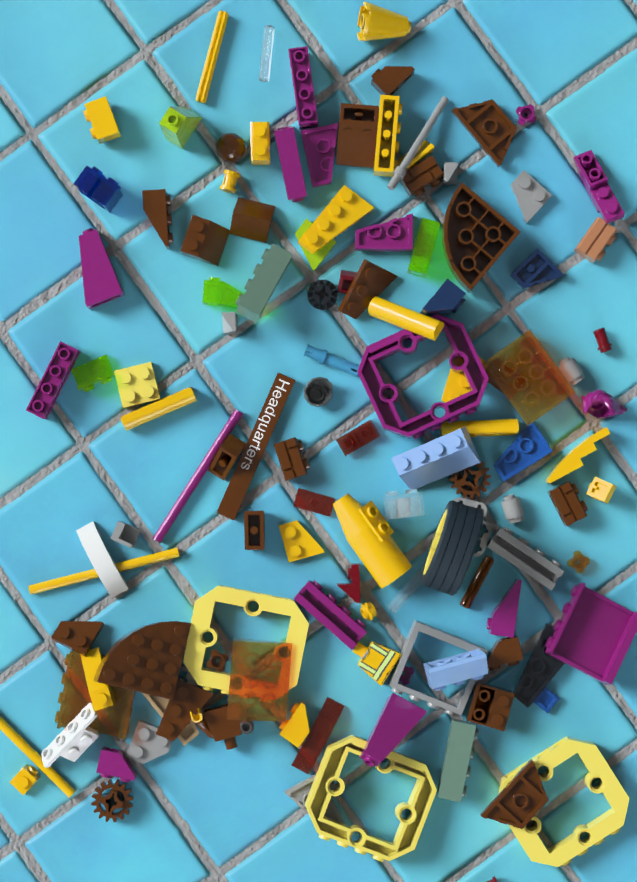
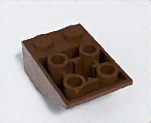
[336,103,379,168]

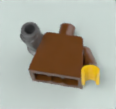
[190,701,254,750]

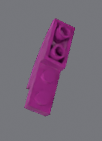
[574,150,625,224]

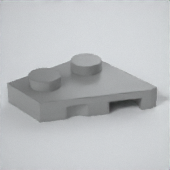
[510,170,552,224]

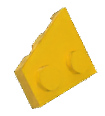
[278,520,324,562]

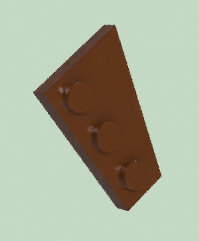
[338,259,397,319]
[156,679,214,741]

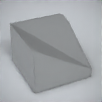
[443,162,459,185]
[221,312,238,334]

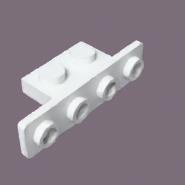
[41,703,99,768]

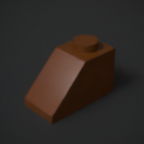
[371,66,415,96]
[208,434,246,480]

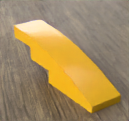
[545,427,610,483]

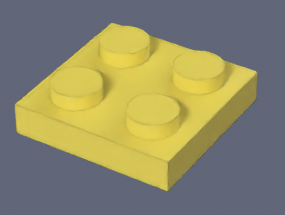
[114,362,161,408]

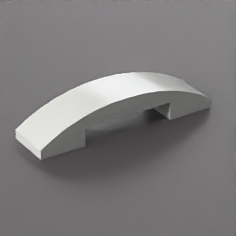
[76,521,129,598]

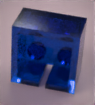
[73,165,123,213]

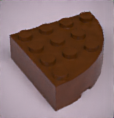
[442,182,521,293]
[93,621,191,700]

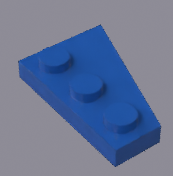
[493,420,553,482]

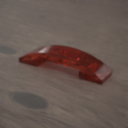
[291,697,344,774]

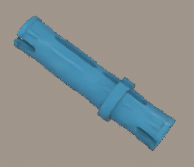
[303,344,360,377]

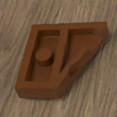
[51,621,104,657]

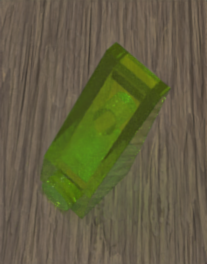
[407,218,440,278]
[202,277,244,308]

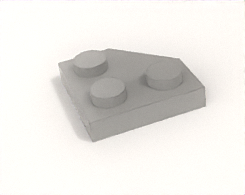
[126,720,173,764]

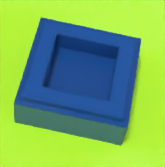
[533,687,560,713]

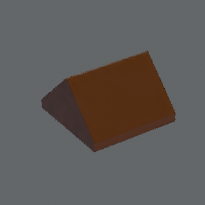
[229,197,276,243]

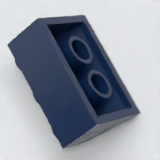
[420,279,466,317]

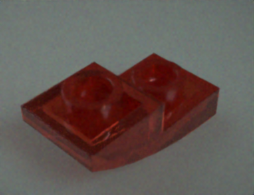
[336,420,380,456]

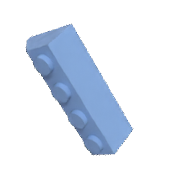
[392,426,481,491]

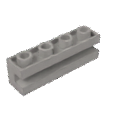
[486,527,564,591]

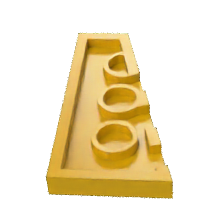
[298,185,374,254]

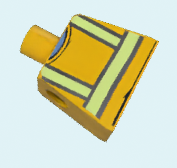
[352,641,401,686]

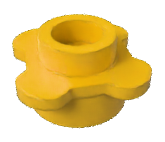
[360,602,377,621]

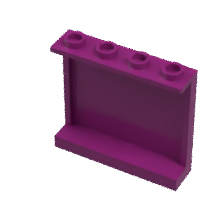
[545,583,637,685]

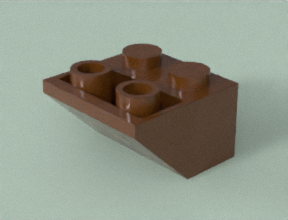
[467,683,515,731]

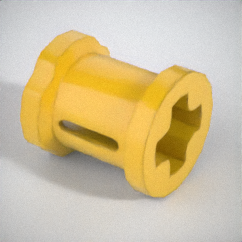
[219,170,240,194]

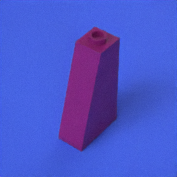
[273,126,307,202]
[79,228,125,309]
[359,693,427,767]

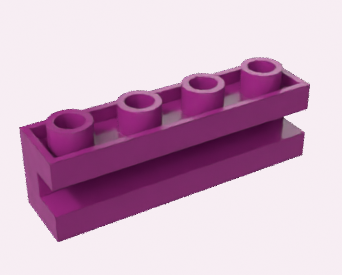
[288,46,318,130]
[26,341,81,420]
[294,580,367,650]

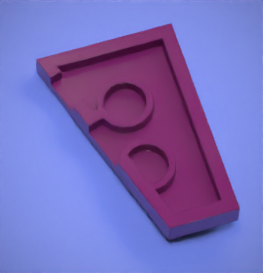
[355,213,413,252]

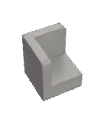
[110,521,141,548]

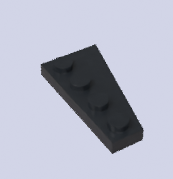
[513,623,564,708]

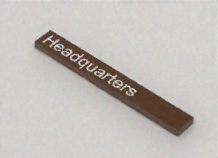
[216,373,296,520]

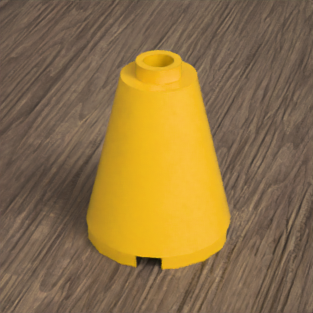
[357,2,411,41]

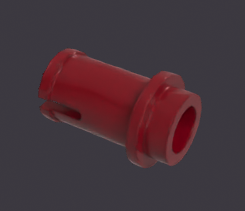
[593,328,612,353]

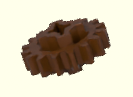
[449,462,491,499]
[91,779,134,822]

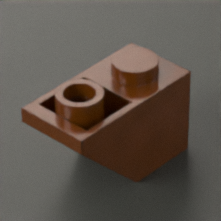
[487,635,523,671]

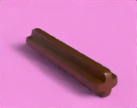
[460,555,494,609]

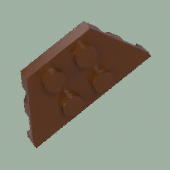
[452,99,517,168]
[480,759,548,829]

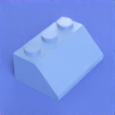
[423,649,488,691]

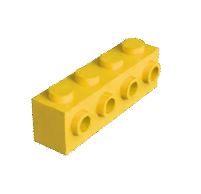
[373,95,402,177]

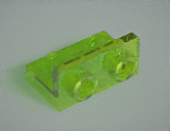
[71,355,115,392]

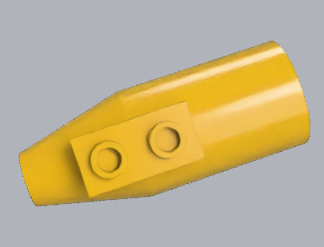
[333,493,412,588]

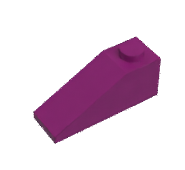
[486,579,522,638]

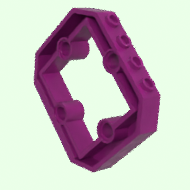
[357,314,489,440]

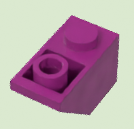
[96,746,137,782]

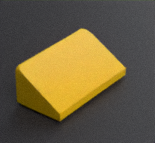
[397,140,434,171]

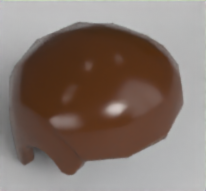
[215,133,246,162]

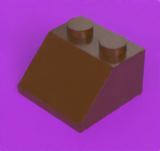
[180,215,230,266]

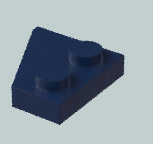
[510,249,564,289]

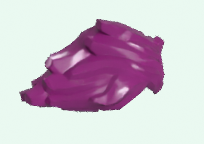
[581,389,627,418]

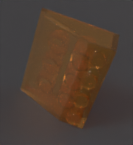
[482,330,575,426]
[227,638,292,721]

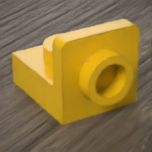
[586,477,616,504]
[9,764,40,795]

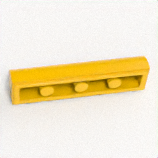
[368,296,444,341]
[120,387,197,431]
[440,418,519,437]

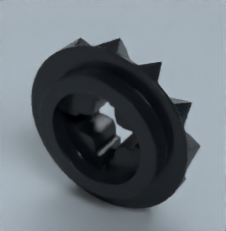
[307,279,338,310]

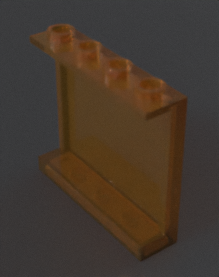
[55,650,136,740]

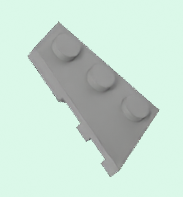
[284,773,345,824]

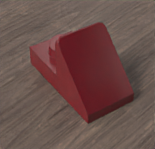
[336,563,361,603]

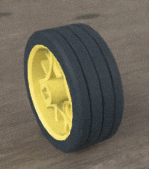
[421,500,484,596]

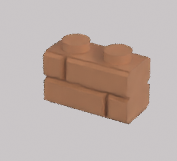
[574,217,617,263]

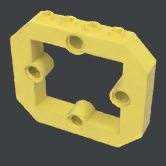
[183,585,309,702]
[305,735,437,862]
[498,736,630,867]

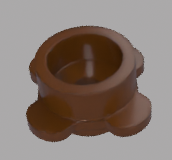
[207,650,229,672]

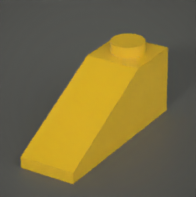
[80,647,116,711]

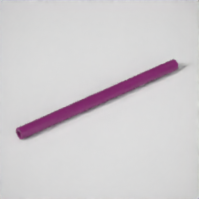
[153,409,243,543]

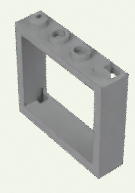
[388,620,488,716]

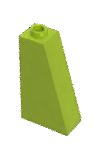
[159,107,202,149]

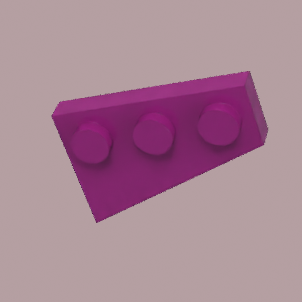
[301,123,338,188]

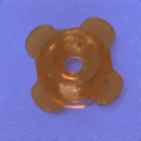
[567,551,590,574]

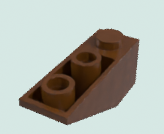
[142,189,173,250]

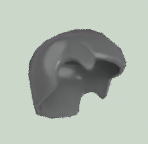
[304,377,333,407]

